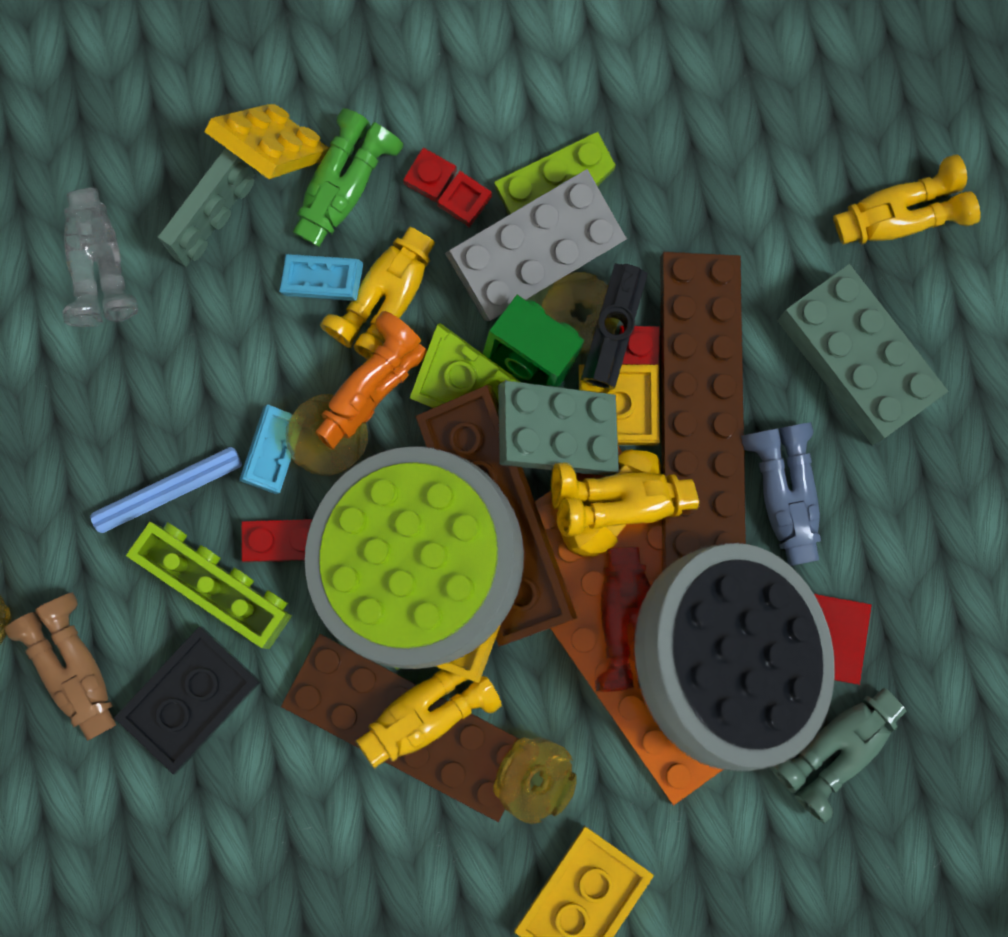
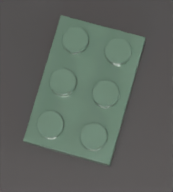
[158,148,255,267]
[498,381,619,476]

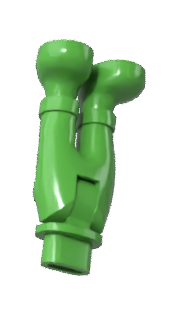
[292,108,404,247]

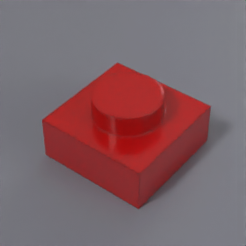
[403,148,457,203]
[437,171,492,228]
[619,325,660,365]

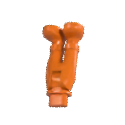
[315,311,427,450]

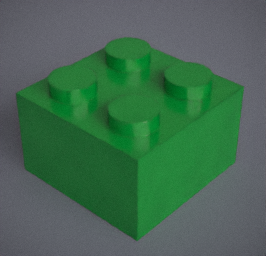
[483,295,585,387]

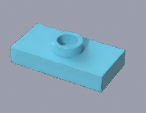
[279,254,363,301]
[239,404,304,494]

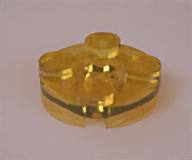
[542,272,620,353]
[286,394,368,476]
[493,737,577,824]

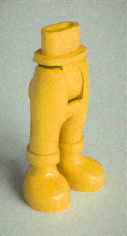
[833,154,981,245]
[320,227,435,359]
[551,463,699,537]
[356,669,502,768]

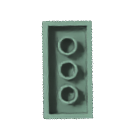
[777,264,949,446]

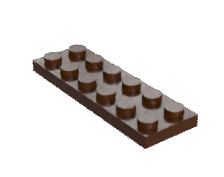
[416,385,577,647]
[281,634,536,822]

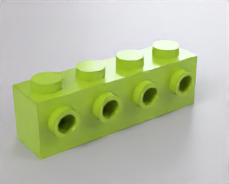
[126,522,292,649]

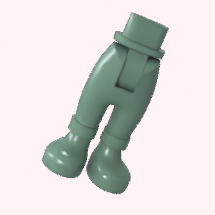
[770,687,907,824]

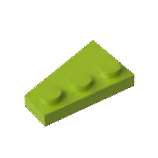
[494,132,616,215]

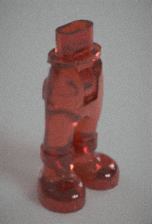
[595,547,651,692]

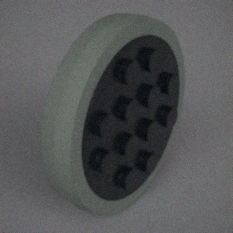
[635,543,835,771]

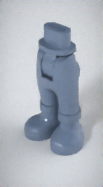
[741,422,821,566]

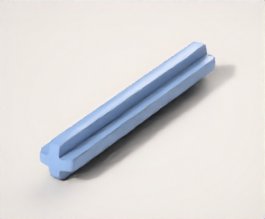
[90,447,242,533]

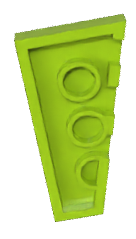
[410,323,522,408]

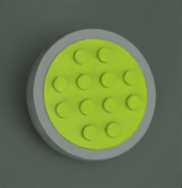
[305,447,524,669]

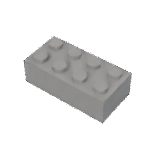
[445,169,627,321]

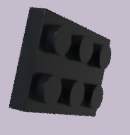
[114,626,261,775]

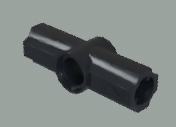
[581,263,648,390]

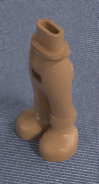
[4,592,117,741]

